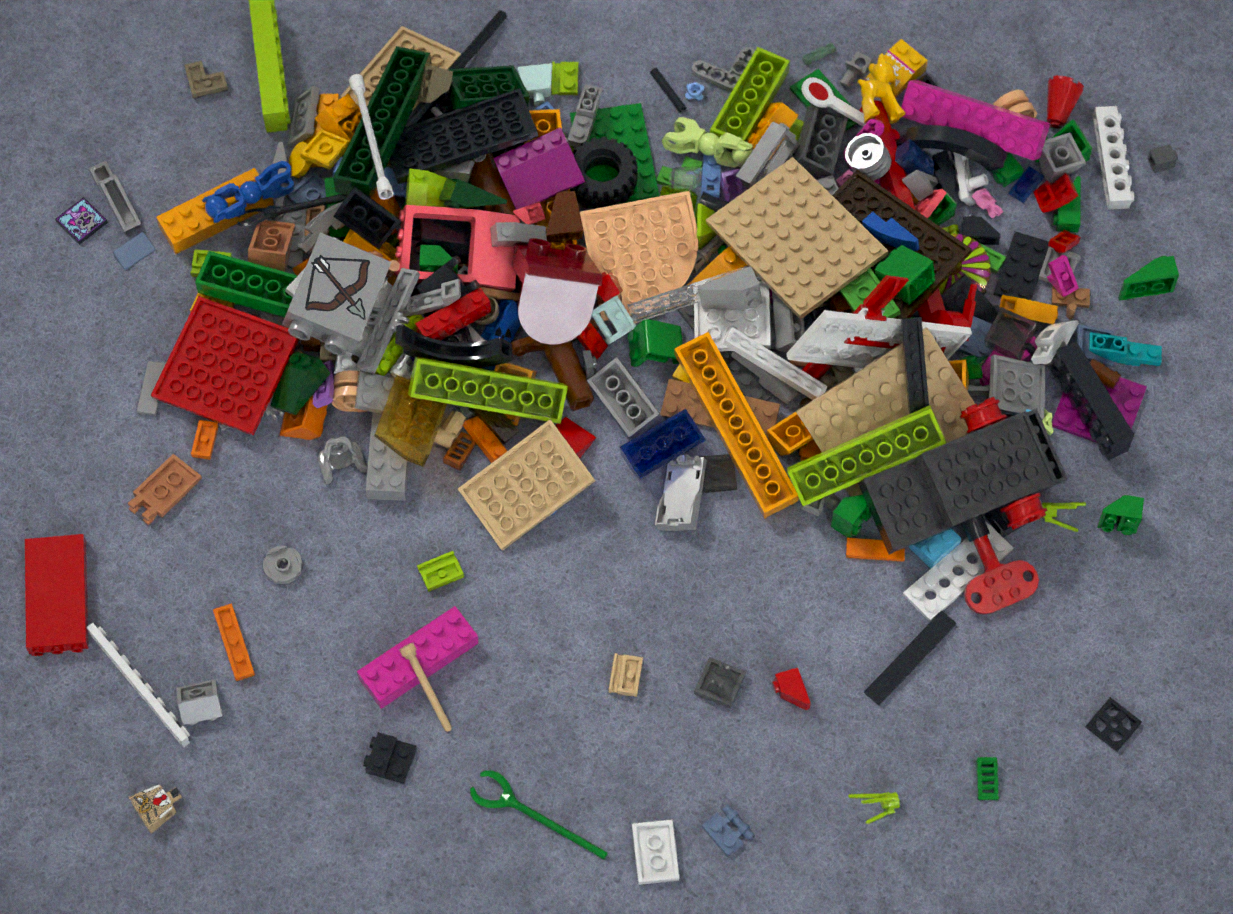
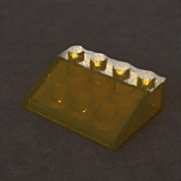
[374,375,447,467]

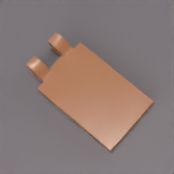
[128,454,202,525]

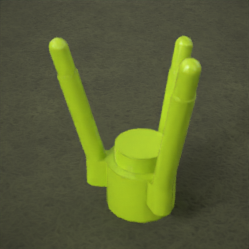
[1042,502,1086,532]
[848,792,900,824]

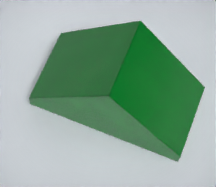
[928,191,957,226]

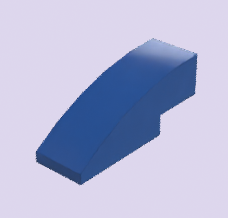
[862,212,919,251]

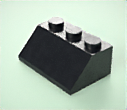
[333,187,401,249]

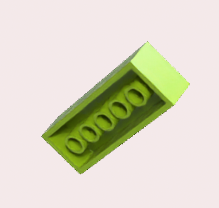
[710,47,790,151]

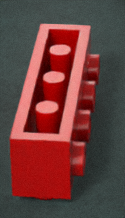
[415,288,491,340]

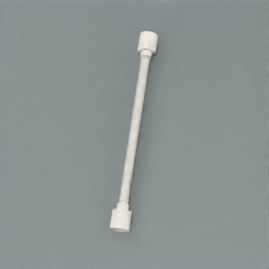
[349,74,394,200]

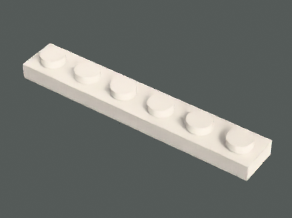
[723,327,827,400]

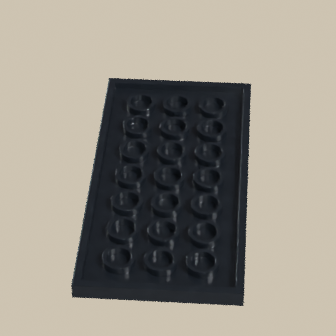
[389,88,539,184]

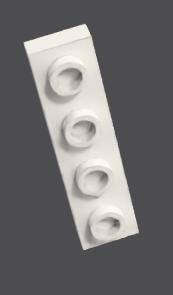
[953,153,988,206]

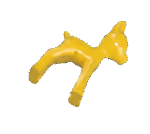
[858,53,906,124]

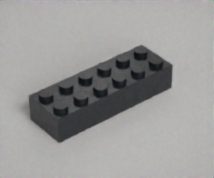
[1051,342,1134,460]

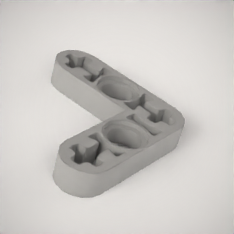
[692,47,755,92]

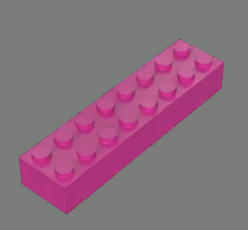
[901,80,1050,160]

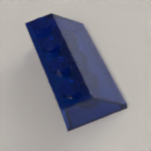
[620,409,706,479]

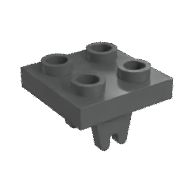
[694,657,746,708]

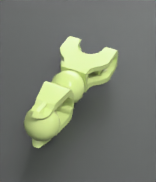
[662,117,753,168]

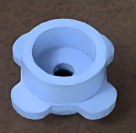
[685,83,704,101]

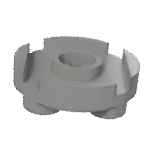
[263,545,303,584]

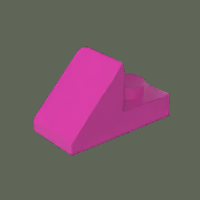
[1047,255,1079,297]

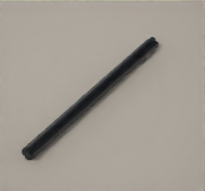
[405,10,507,127]

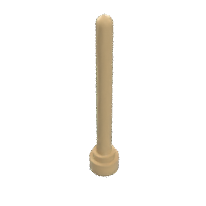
[399,642,452,732]

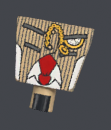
[129,785,182,833]

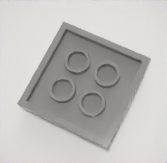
[989,355,1046,420]

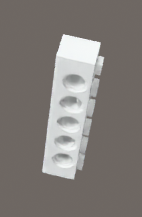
[1093,106,1134,210]

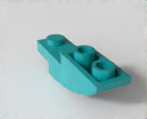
[1089,332,1162,366]

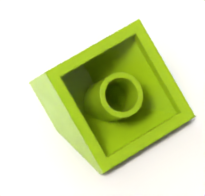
[695,203,716,249]

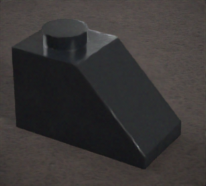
[961,215,1001,245]

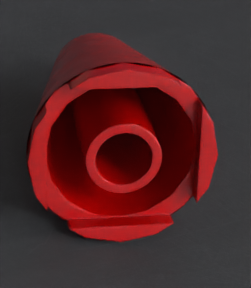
[1047,75,1084,129]

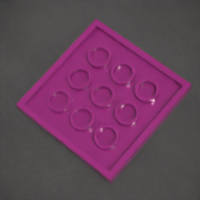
[1052,377,1147,443]

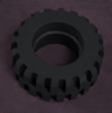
[570,137,637,209]

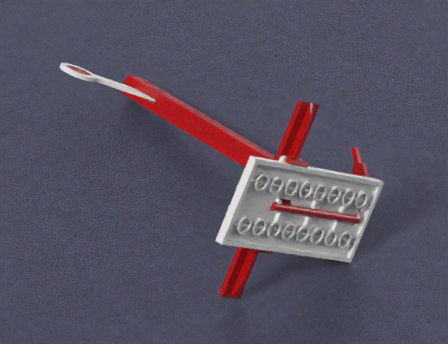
[786,78,977,380]

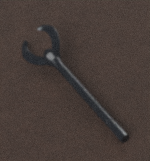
[237,193,375,226]

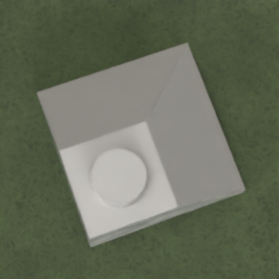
[1039,133,1086,183]

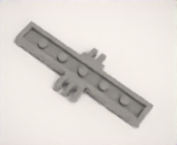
[356,268,420,374]

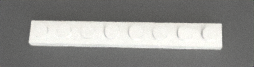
[87,623,190,748]

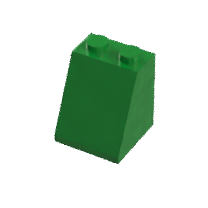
[875,245,935,305]

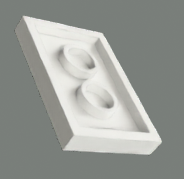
[632,820,679,885]

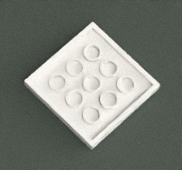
[694,280,771,352]

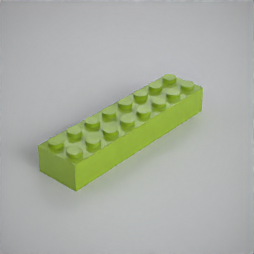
[249,0,291,133]
[408,357,568,424]
[787,405,947,506]

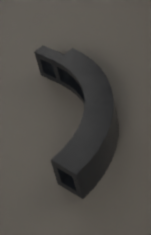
[897,125,1008,172]
[395,324,512,368]

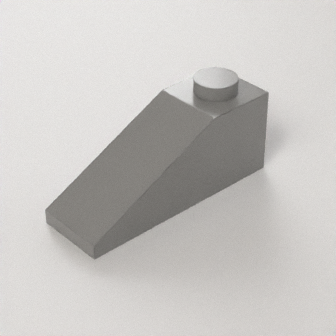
[490,222,547,247]

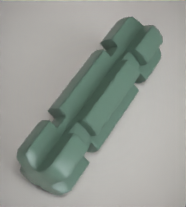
[802,43,836,65]

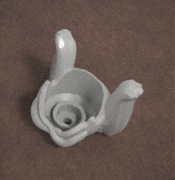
[318,436,368,484]

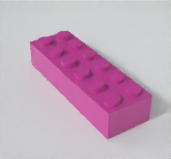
[357,606,479,709]

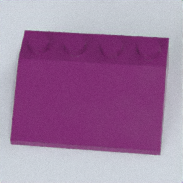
[493,127,585,210]

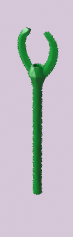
[470,770,608,859]

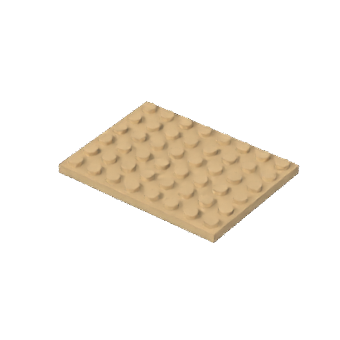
[706,157,888,319]
[796,327,975,497]

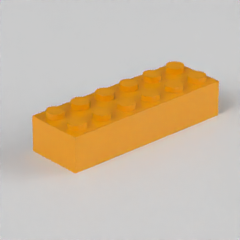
[156,168,274,254]

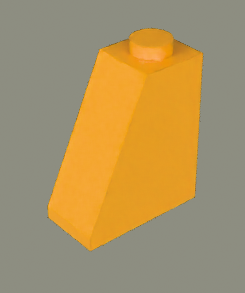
[999,295,1058,324]

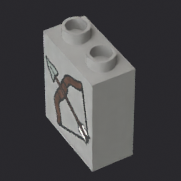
[282,232,391,355]

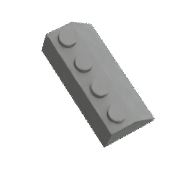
[587,357,665,438]

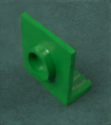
[958,355,988,379]

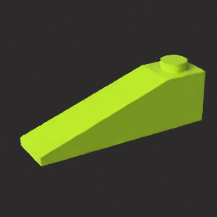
[406,169,480,209]

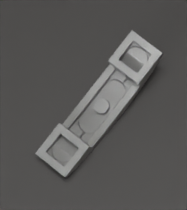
[403,279,461,316]

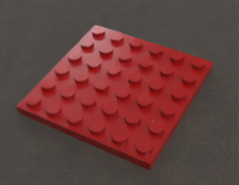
[150,296,299,436]

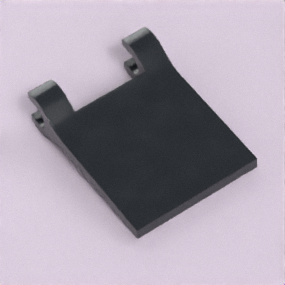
[416,255,480,312]

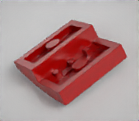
[1033,173,1079,213]

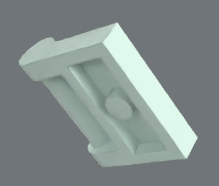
[591,295,636,345]

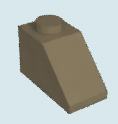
[418,65,453,103]

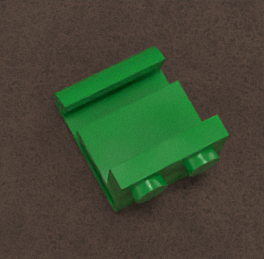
[628,319,683,367]

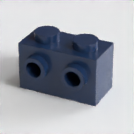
[895,139,934,175]

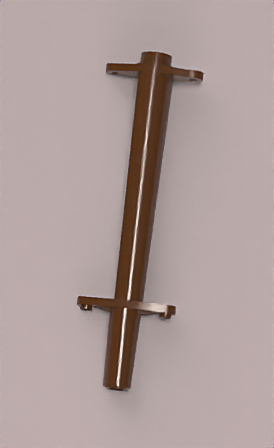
[468,143,599,411]

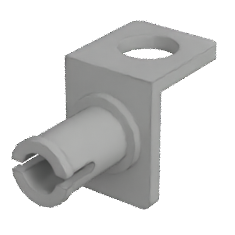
[840,52,872,88]

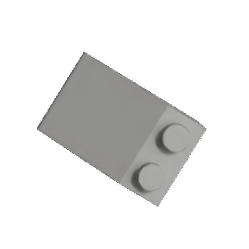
[698,266,762,310]

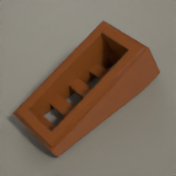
[443,432,476,471]

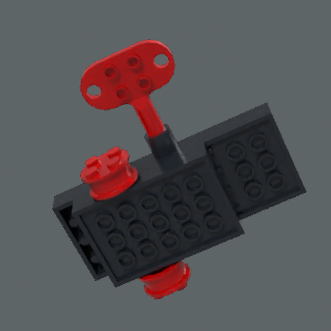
[858,397,1068,615]

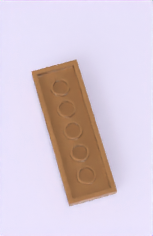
[661,379,780,441]

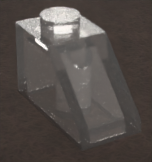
[669,167,703,190]

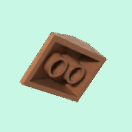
[248,219,295,272]

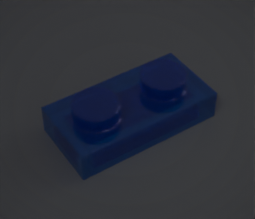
[1008,166,1044,203]

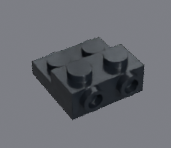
[363,732,417,784]

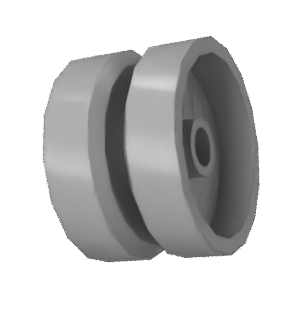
[845,133,891,181]

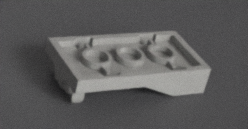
[655,455,707,531]

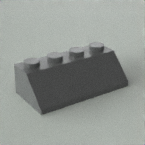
[794,104,848,176]

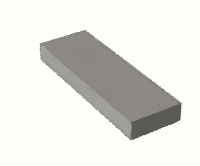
[137,361,166,416]

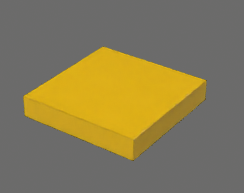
[300,129,350,170]

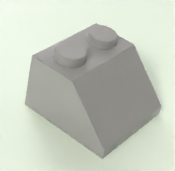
[177,679,222,725]

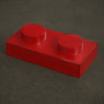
[1048,230,1081,253]
[576,321,608,360]

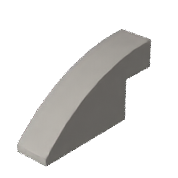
[89,161,141,232]

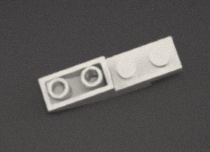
[1031,320,1079,365]

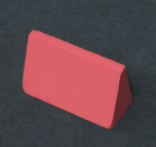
[513,202,546,224]

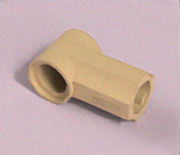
[433,411,467,449]

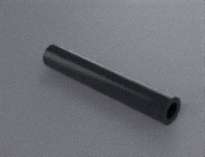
[650,68,687,113]

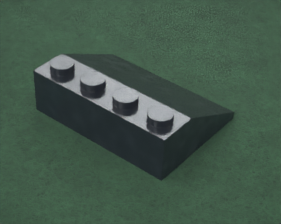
[420,207,477,264]

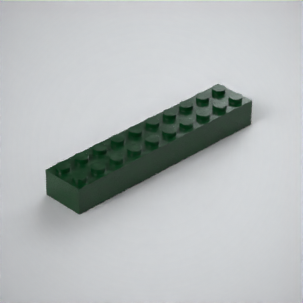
[333,46,432,198]

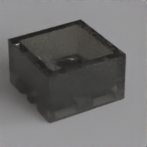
[984,307,1037,360]

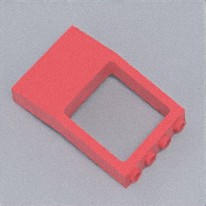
[394,205,520,292]

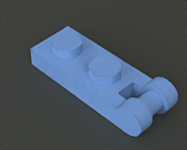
[701,154,721,198]

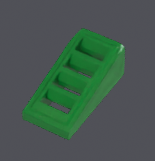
[976,757,999,800]

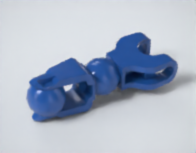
[202,161,294,223]

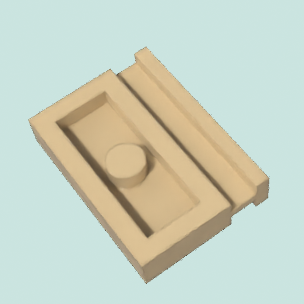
[609,653,643,697]

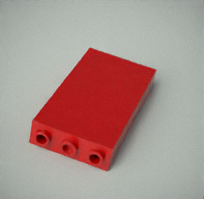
[25,534,89,656]

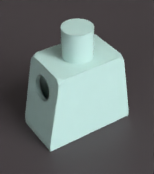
[518,63,552,106]

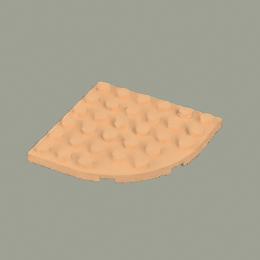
[580,191,698,321]

